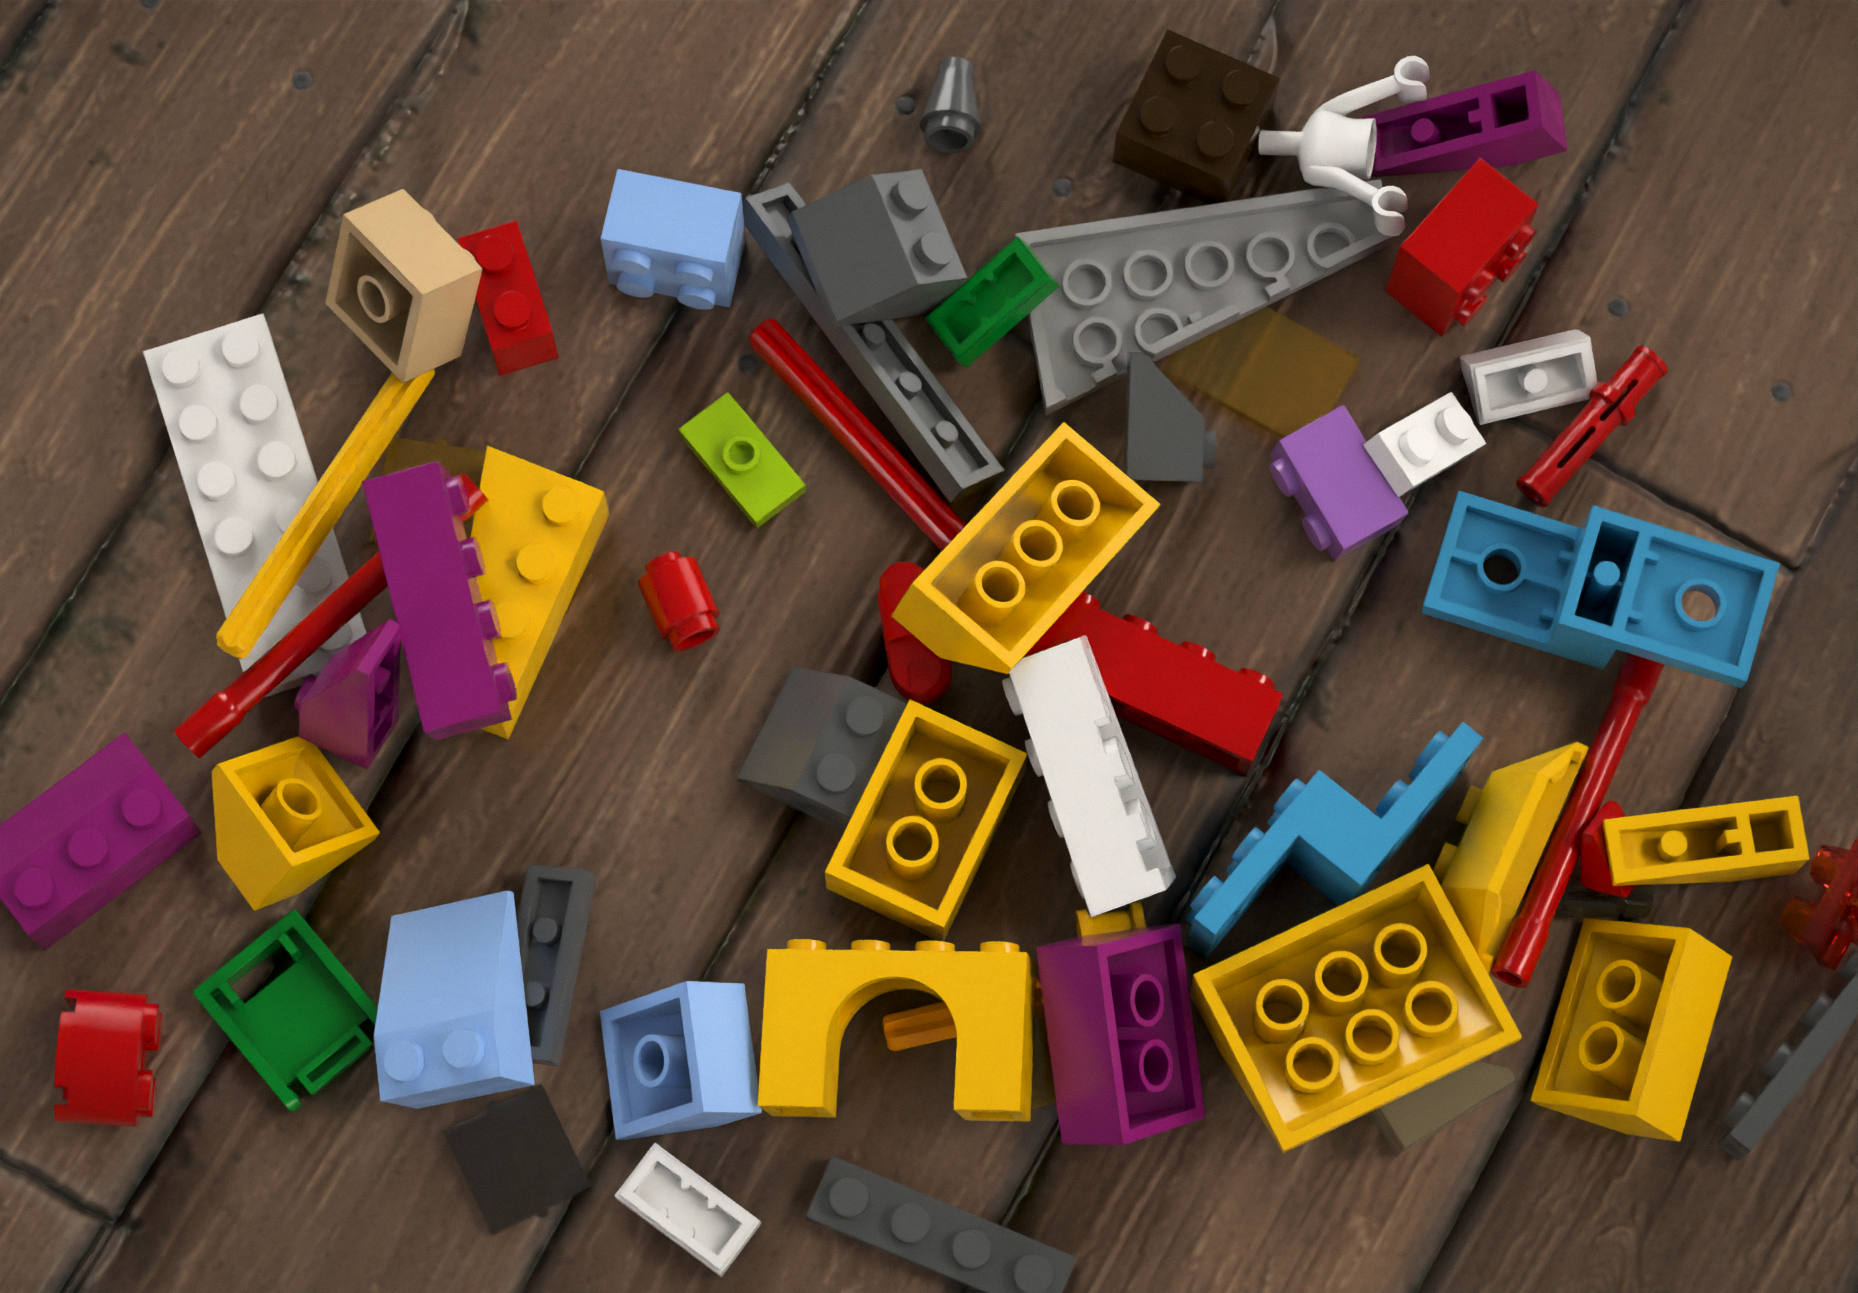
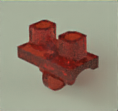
[1780,838,1858,971]

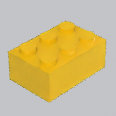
[825,700,1027,941]

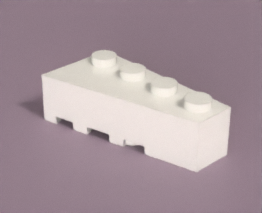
[1002,635,1176,917]

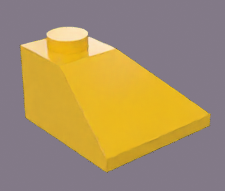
[211,736,380,911]

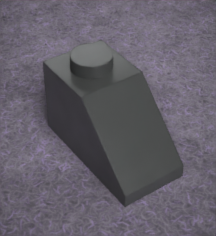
[1124,352,1216,482]

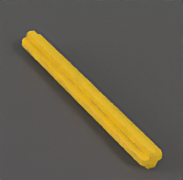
[216,369,435,659]

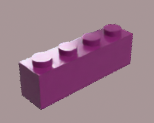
[362,460,517,740]

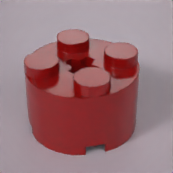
[54,989,163,1127]

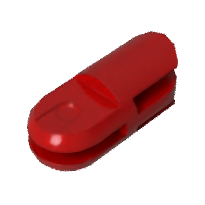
[878,562,952,704]

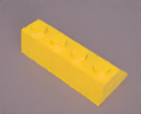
[891,422,1161,674]

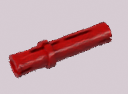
[1516,345,1668,508]

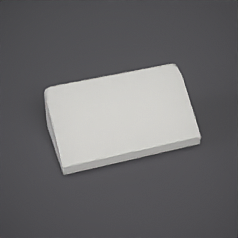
[1460,330,1598,425]

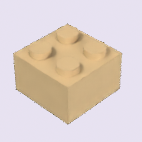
[325,189,483,383]

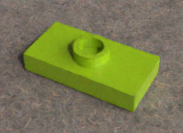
[678,392,806,529]

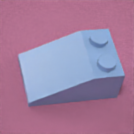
[374,891,535,1109]

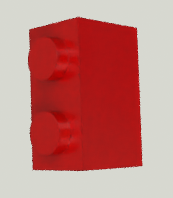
[457,220,559,376]

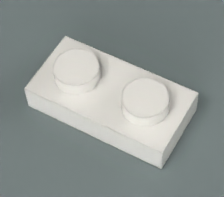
[1363,392,1487,498]

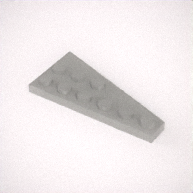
[1015,179,1393,416]

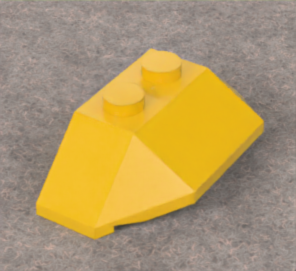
[1432,742,1589,975]

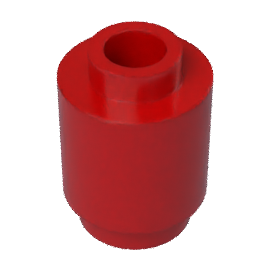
[638,551,720,651]

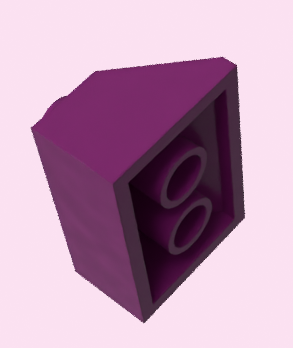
[0,732,202,951]
[1036,924,1205,1145]

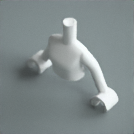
[1258,56,1430,236]

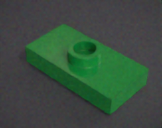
[925,236,1060,368]

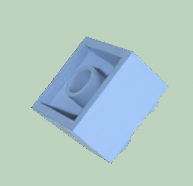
[600,981,762,1140]

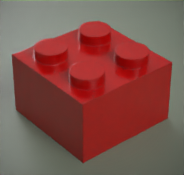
[1385,157,1539,337]

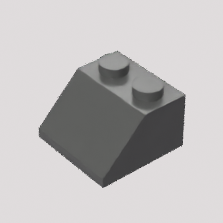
[786,169,967,327]
[737,667,907,832]

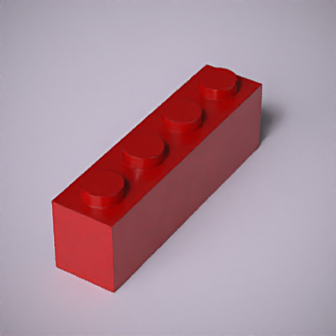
[1023,592,1284,777]

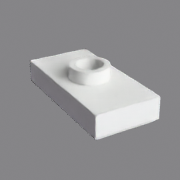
[614,1143,761,1277]

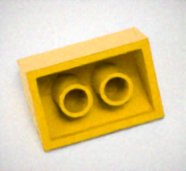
[1530,918,1732,1142]

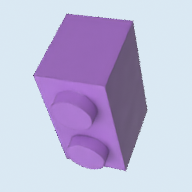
[1270,405,1409,562]

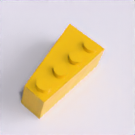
[470,446,610,740]

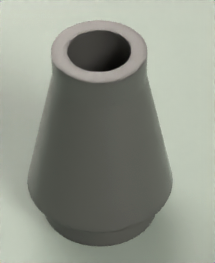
[920,57,981,153]

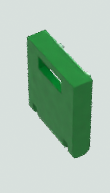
[192,908,378,1113]

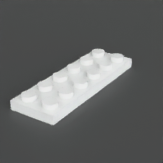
[143,313,367,698]

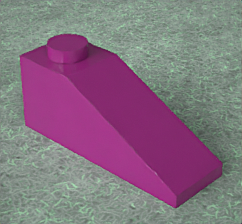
[1362,70,1568,177]
[294,619,401,769]

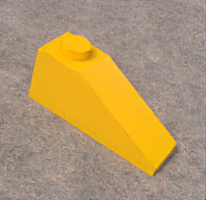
[1602,795,1810,886]

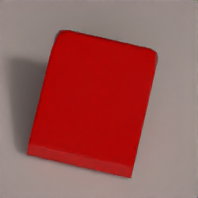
[1580,800,1636,897]

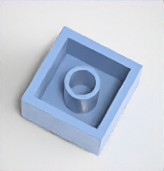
[600,169,746,310]

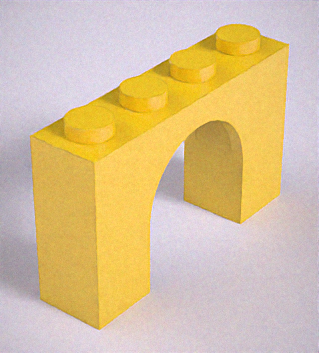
[757,939,1037,1122]

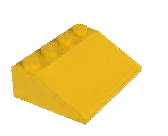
[1190,864,1522,1153]

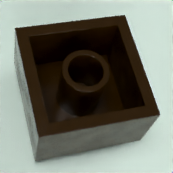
[1112,29,1280,204]

